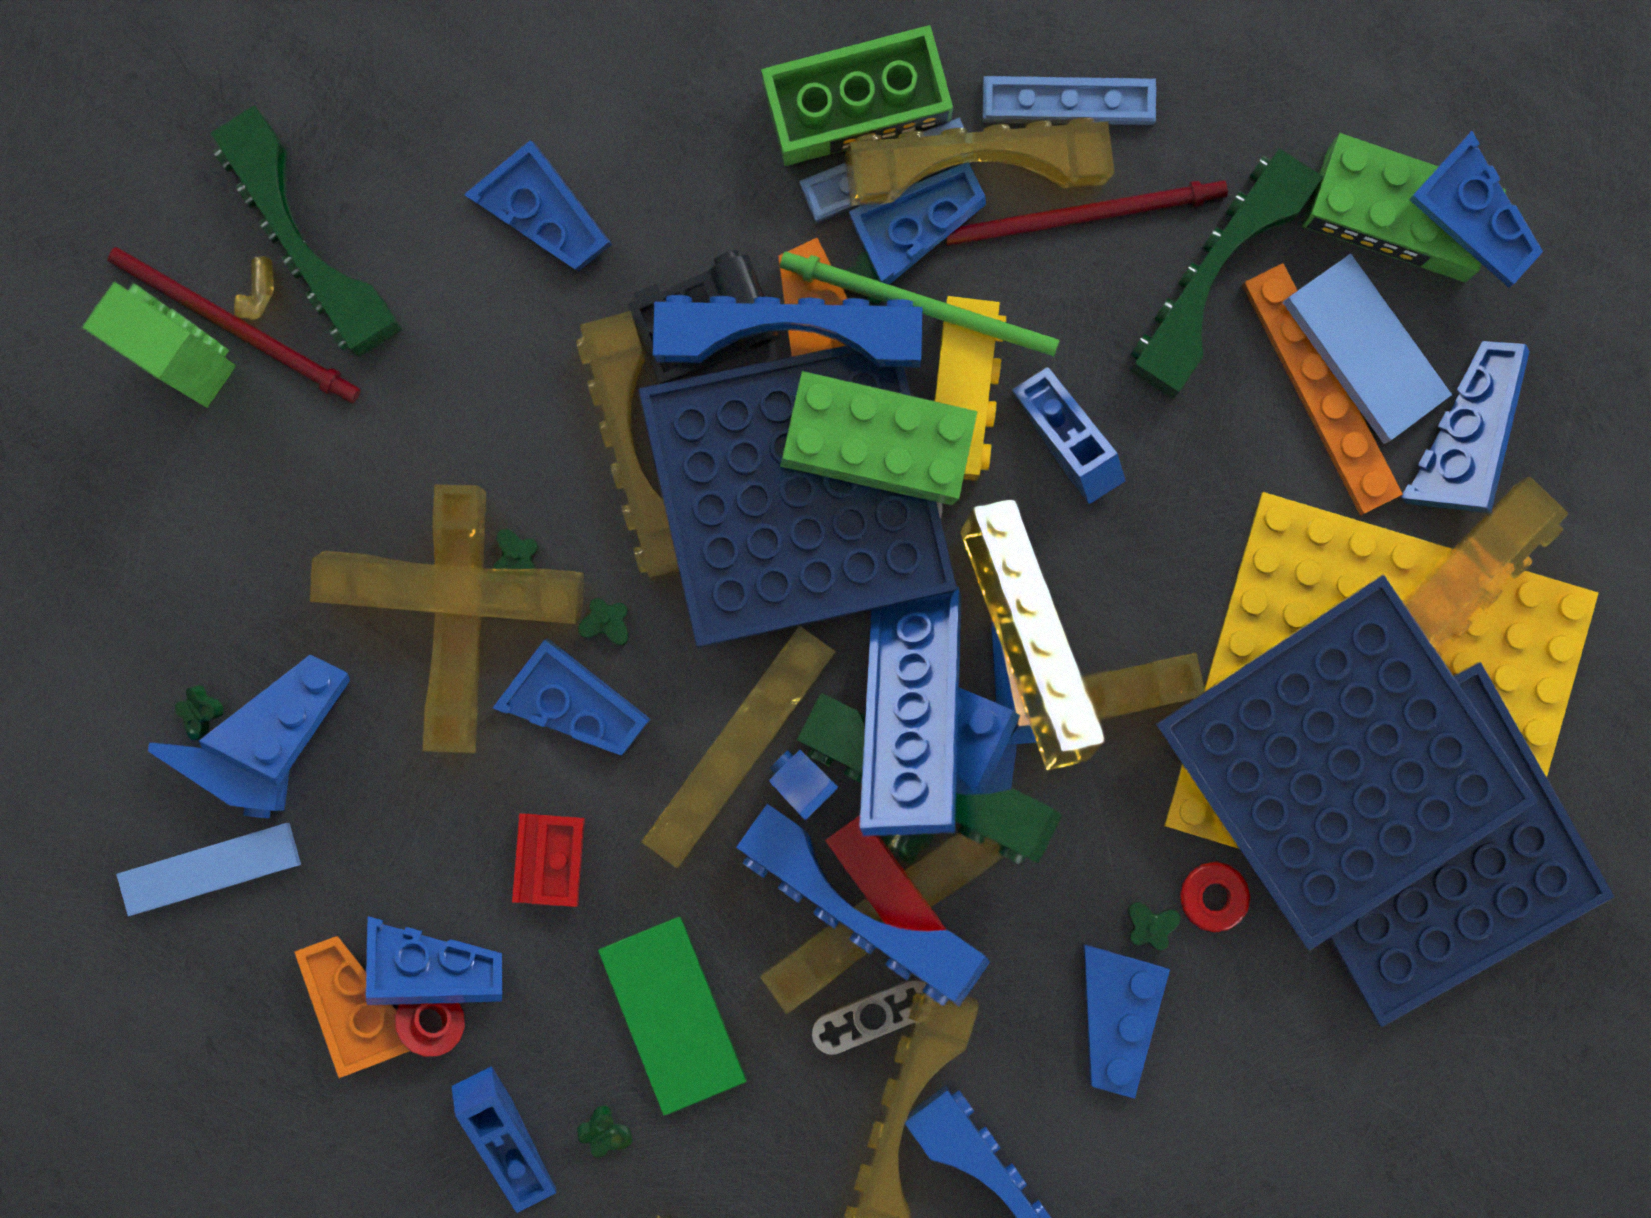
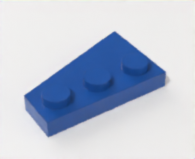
[1409,131,1543,288]
[366,916,502,1005]
[1083,944,1170,1099]

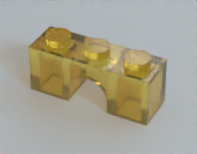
[1060,653,1205,725]

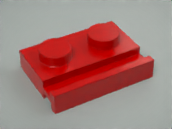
[512,813,585,907]

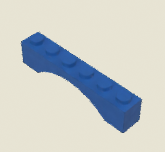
[653,295,922,368]
[736,804,990,1007]
[903,1085,1052,1218]

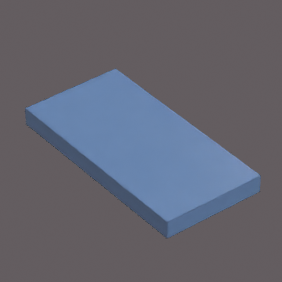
[1282,254,1452,444]

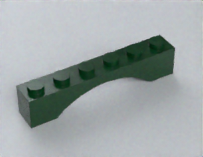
[211,105,402,357]
[1130,148,1323,399]
[797,693,1063,865]

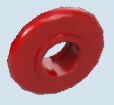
[1180,862,1251,933]
[395,1003,465,1057]

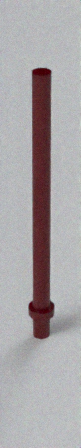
[945,180,1228,246]
[108,247,361,404]

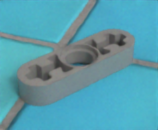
[812,979,934,1054]

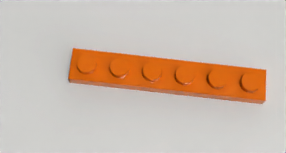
[1242,263,1403,516]

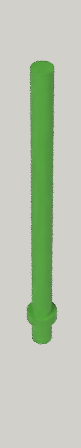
[780,251,1060,357]

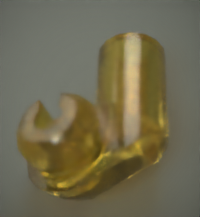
[234,257,274,321]

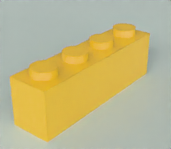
[934,296,1006,481]

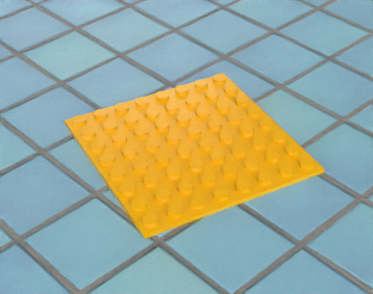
[1164,492,1599,849]

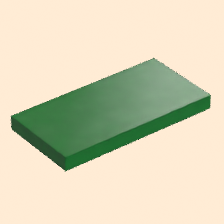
[598,916,747,1116]

